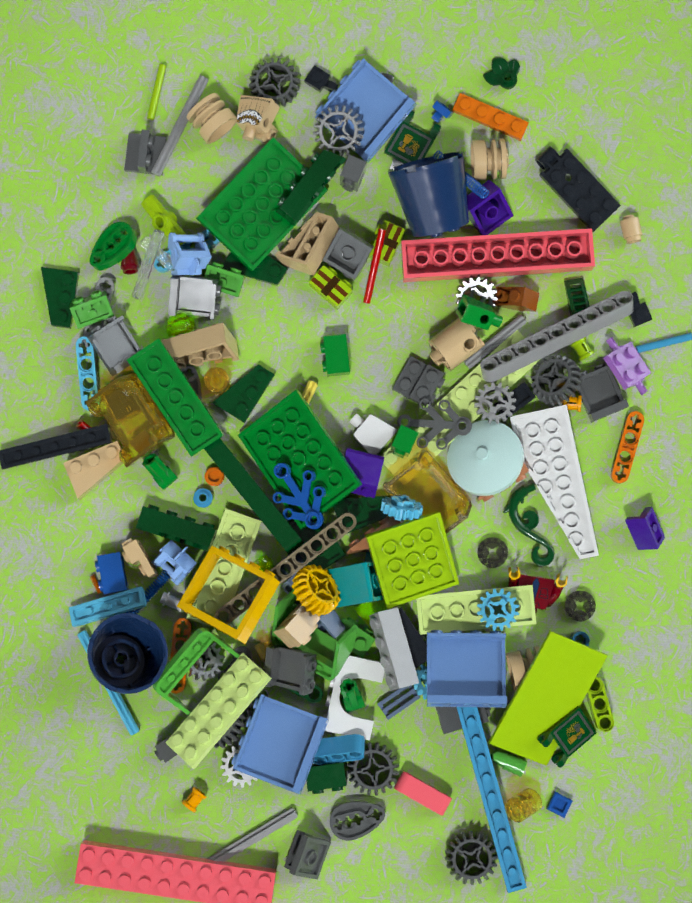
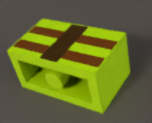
[368,220,405,267]
[309,265,352,310]

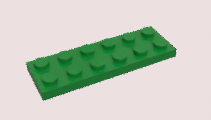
[127,338,224,457]

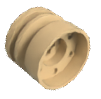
[186,93,237,144]
[471,139,509,180]
[506,646,540,692]

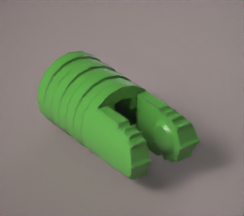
[490,751,527,777]

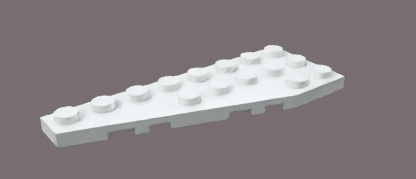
[510,405,599,559]

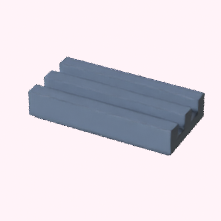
[377,685,420,720]

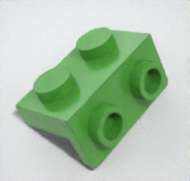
[205,262,245,297]

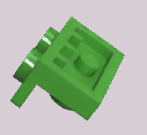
[70,290,114,329]
[331,617,375,658]

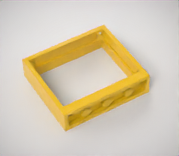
[177,546,280,644]

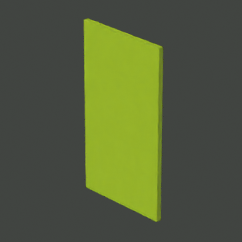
[489,630,608,766]

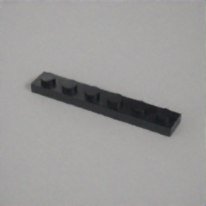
[0,424,113,470]

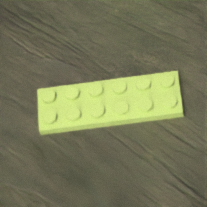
[186,508,262,628]
[416,585,537,635]
[165,653,272,769]

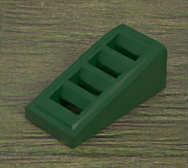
[564,277,590,316]

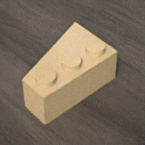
[275,212,340,276]
[63,441,127,500]

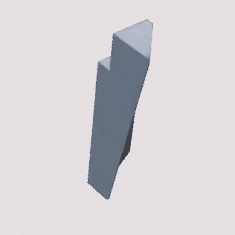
[274,552,345,639]

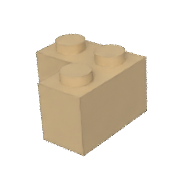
[273,604,321,648]

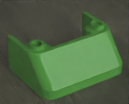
[271,589,358,680]
[153,627,240,716]

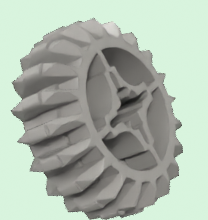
[313,105,364,156]

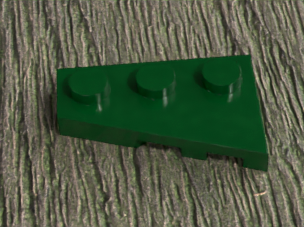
[212,364,275,423]

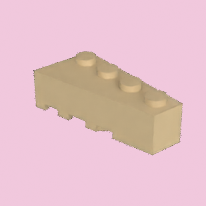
[161,323,239,369]

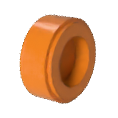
[205,467,224,486]

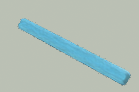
[77,630,139,735]

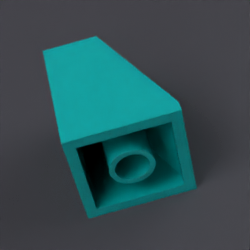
[328,562,383,608]

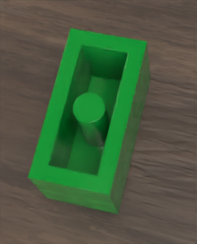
[320,334,350,377]
[390,425,419,458]

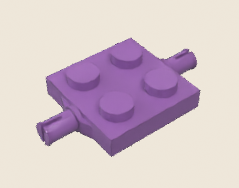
[603,337,651,395]

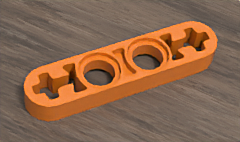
[611,411,644,484]
[170,618,192,694]

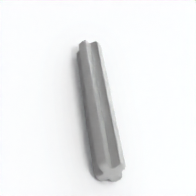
[464,315,527,369]

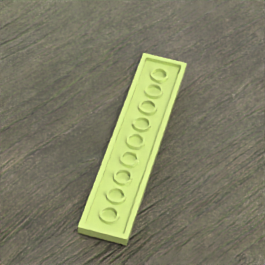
[381,330,542,486]

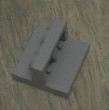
[124,129,167,176]
[284,830,331,880]

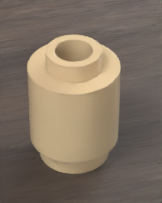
[620,215,643,244]

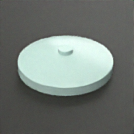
[447,420,524,496]

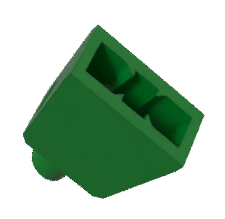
[455,294,503,330]

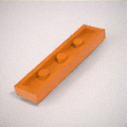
[452,93,529,141]

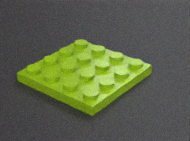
[365,511,459,609]

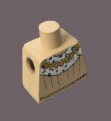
[236,95,280,142]

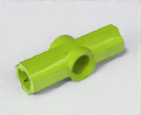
[141,195,185,246]

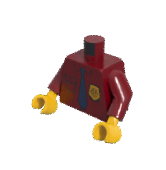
[508,567,568,613]

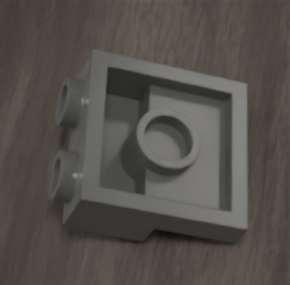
[323,227,374,280]
[392,356,446,408]

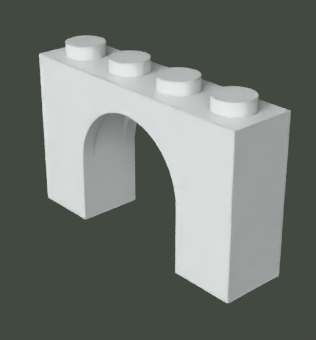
[323,655,385,741]

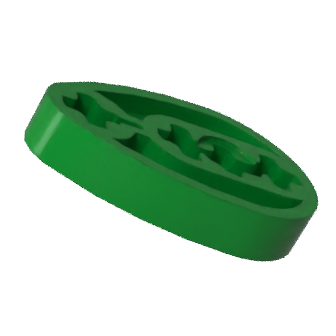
[89,222,137,271]

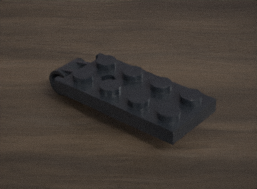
[535,146,621,232]

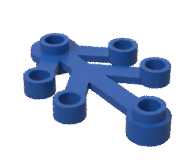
[273,463,326,529]

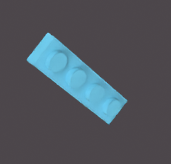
[69,586,147,627]

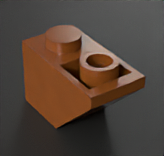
[493,287,539,312]

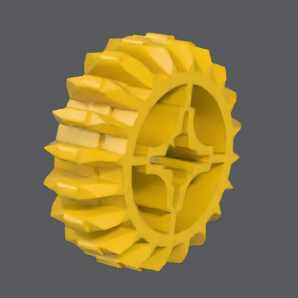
[291,564,341,616]

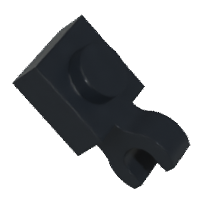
[304,65,338,93]
[629,291,653,327]

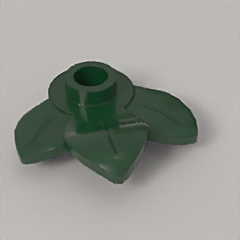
[483,57,520,90]

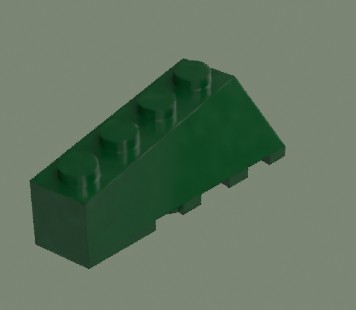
[276,149,346,226]
[136,504,217,551]

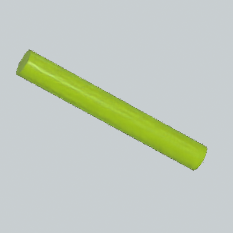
[147,64,166,120]

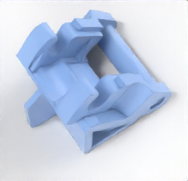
[168,232,212,276]
[151,540,197,586]

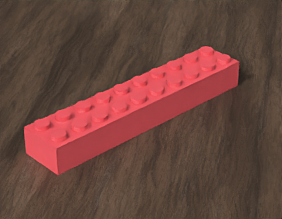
[401,228,595,283]
[74,840,277,903]

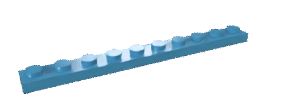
[456,707,527,893]

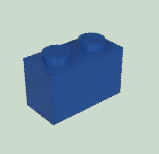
[95,552,129,595]

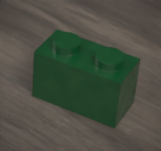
[306,762,347,794]

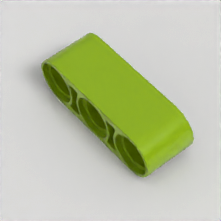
[586,677,614,732]

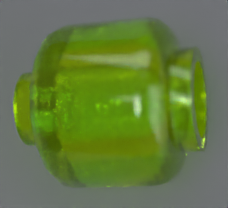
[165,312,195,337]

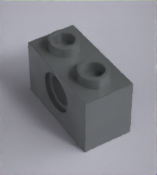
[340,155,367,192]

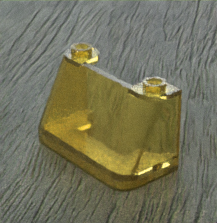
[85,373,175,468]
[383,449,472,534]

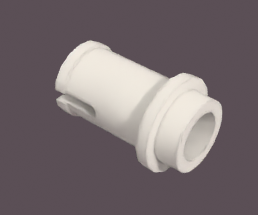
[160,592,181,612]

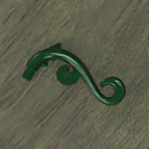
[503,483,555,566]

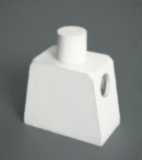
[349,413,397,455]

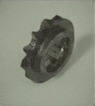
[477,537,508,568]
[565,590,596,621]

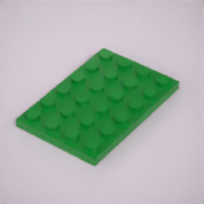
[196,137,328,271]
[238,390,362,529]

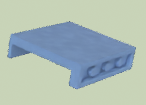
[315,58,417,163]
[427,630,507,708]
[231,694,329,795]

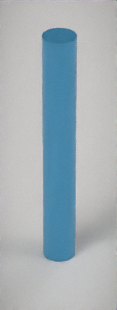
[635,333,692,353]

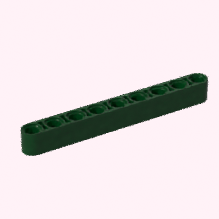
[204,438,304,555]

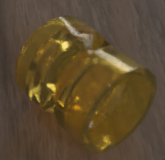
[204,367,231,395]
[505,788,542,822]

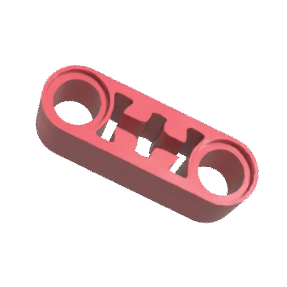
[394,771,452,816]

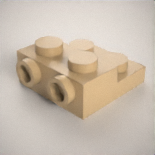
[122,538,159,578]

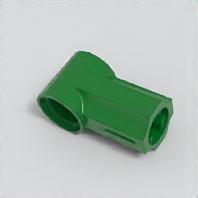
[142,453,178,490]
[340,678,365,713]

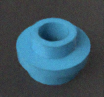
[193,488,213,508]

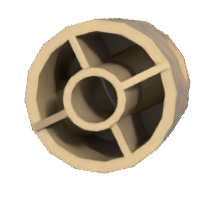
[428,318,485,371]

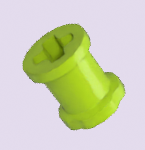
[571,337,595,361]

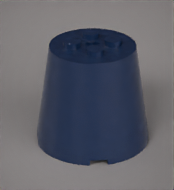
[388,151,469,237]
[87,613,168,694]

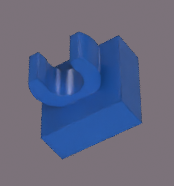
[432,101,454,123]

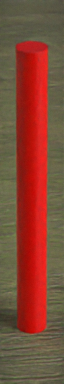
[363,228,386,304]

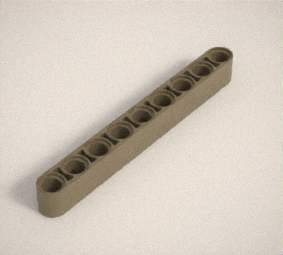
[214,513,357,624]

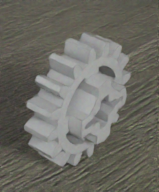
[474,382,516,424]

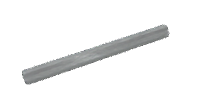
[152,75,208,177]
[207,808,298,862]

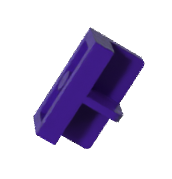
[625,507,665,550]

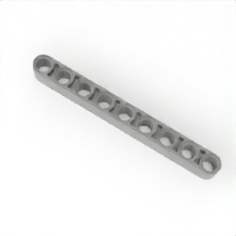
[480,291,634,382]

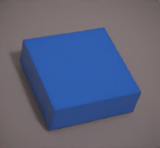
[546,791,573,818]

